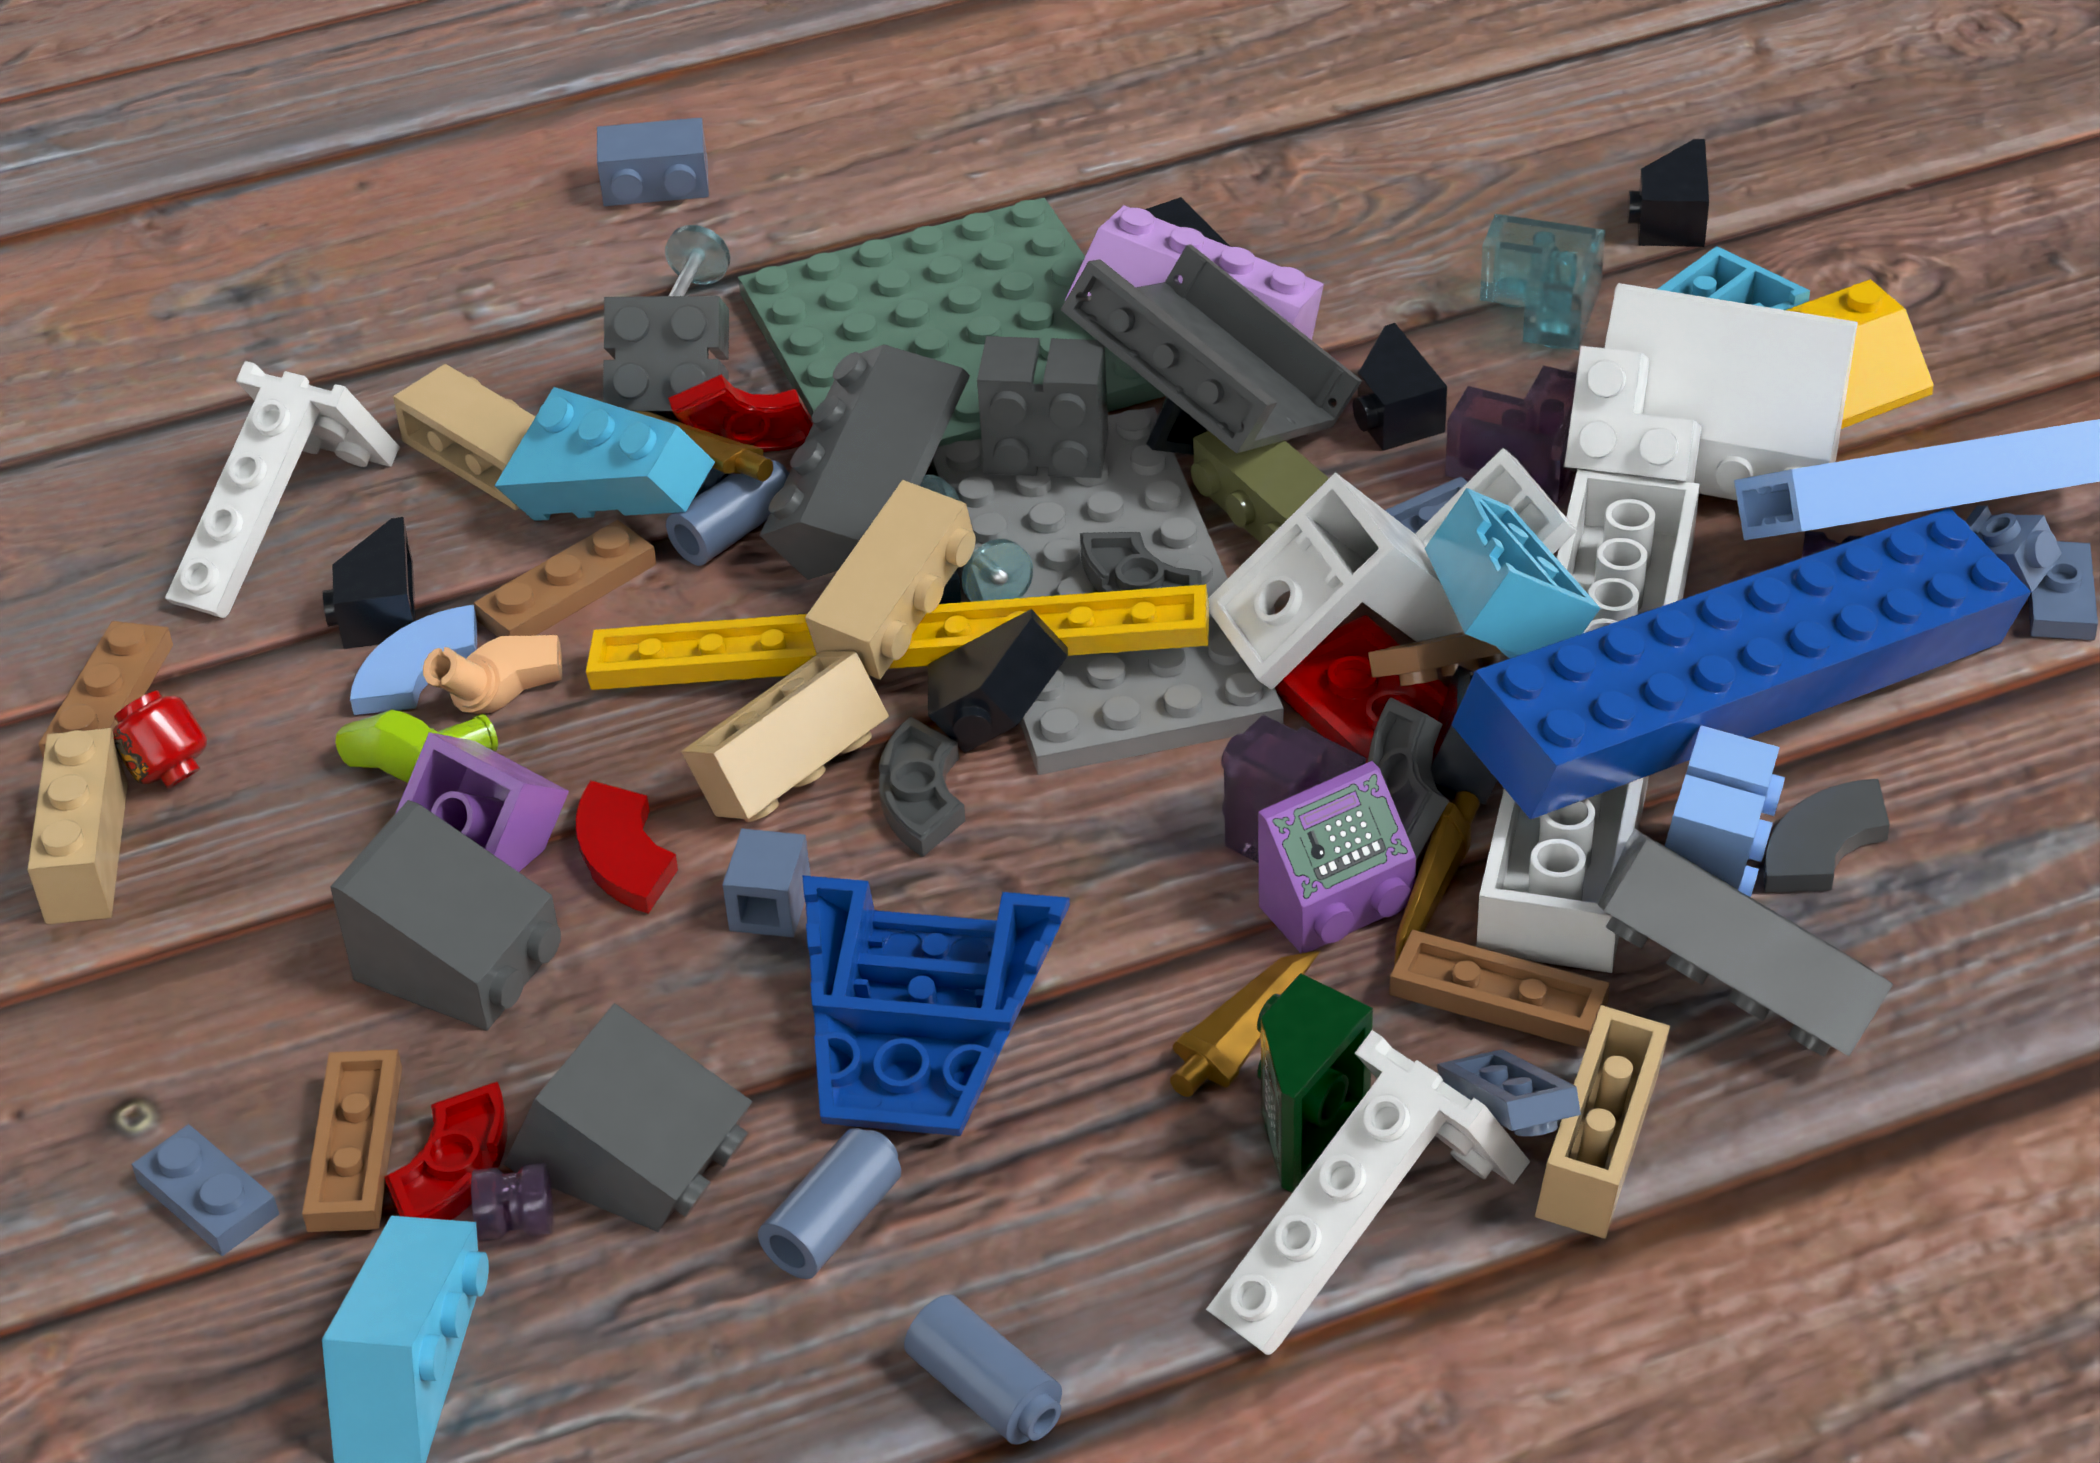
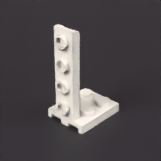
[165,361,400,618]
[1206,1030,1530,1355]

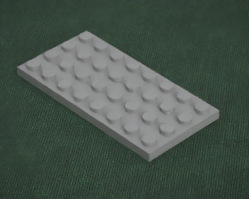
[930,407,1284,775]

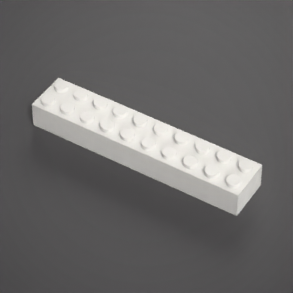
[1476,469,1700,973]

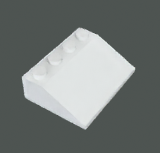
[1604,283,1858,500]

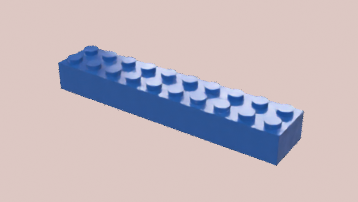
[1451,507,2031,820]

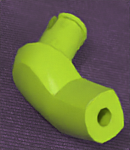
[335,709,498,783]

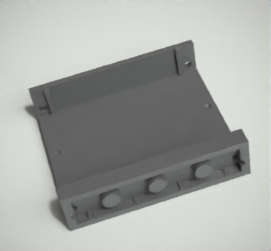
[1060,244,1362,453]

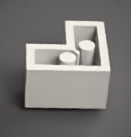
[1564,346,1702,483]

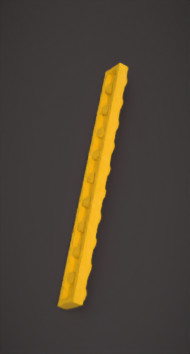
[586,584,1209,690]

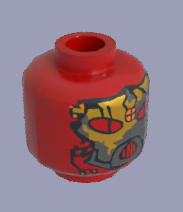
[113,690,207,789]

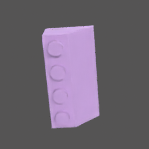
[1065,205,1324,340]

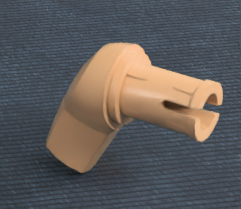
[423,635,562,714]

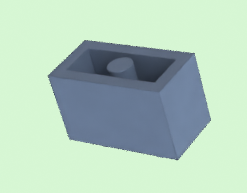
[597,118,709,206]

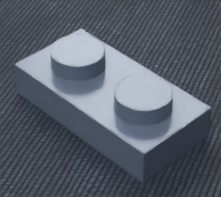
[131,1124,279,1256]

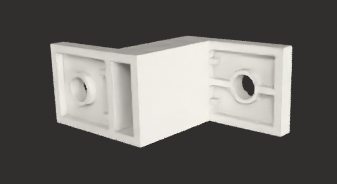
[1208,448,1577,690]

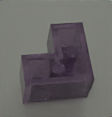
[1445,365,1577,504]
[1221,714,1366,863]

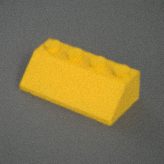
[1787,279,1934,429]

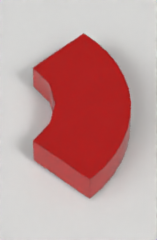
[668,374,813,452]
[576,780,678,914]
[384,1081,508,1220]

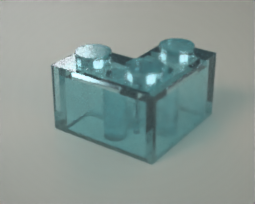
[1480,214,1606,350]

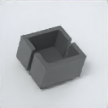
[603,296,729,422]
[977,336,1109,478]

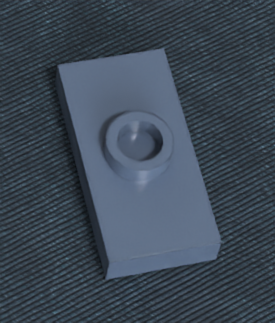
[2028,541,2098,640]

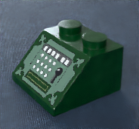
[1257,973,1373,1193]

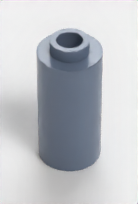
[666,456,789,566]
[758,1128,901,1279]
[904,1294,1062,1444]

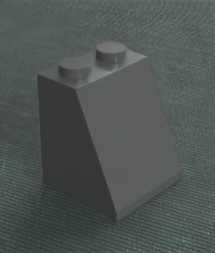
[330,800,561,1031]
[504,1003,753,1232]

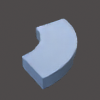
[350,605,477,715]

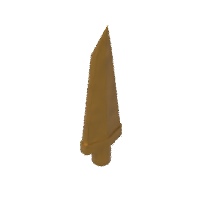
[634,411,773,481]
[1394,791,1480,967]
[1170,950,1321,1097]

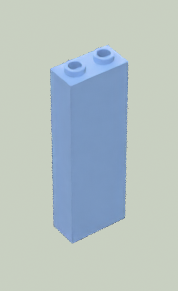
[1734,419,2100,540]

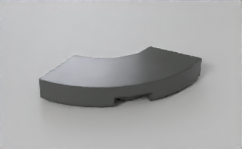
[1080,532,1202,592]
[1368,697,1449,859]
[879,716,966,857]
[1763,779,1890,893]

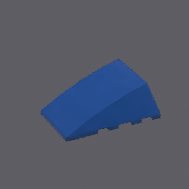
[802,875,1070,1136]

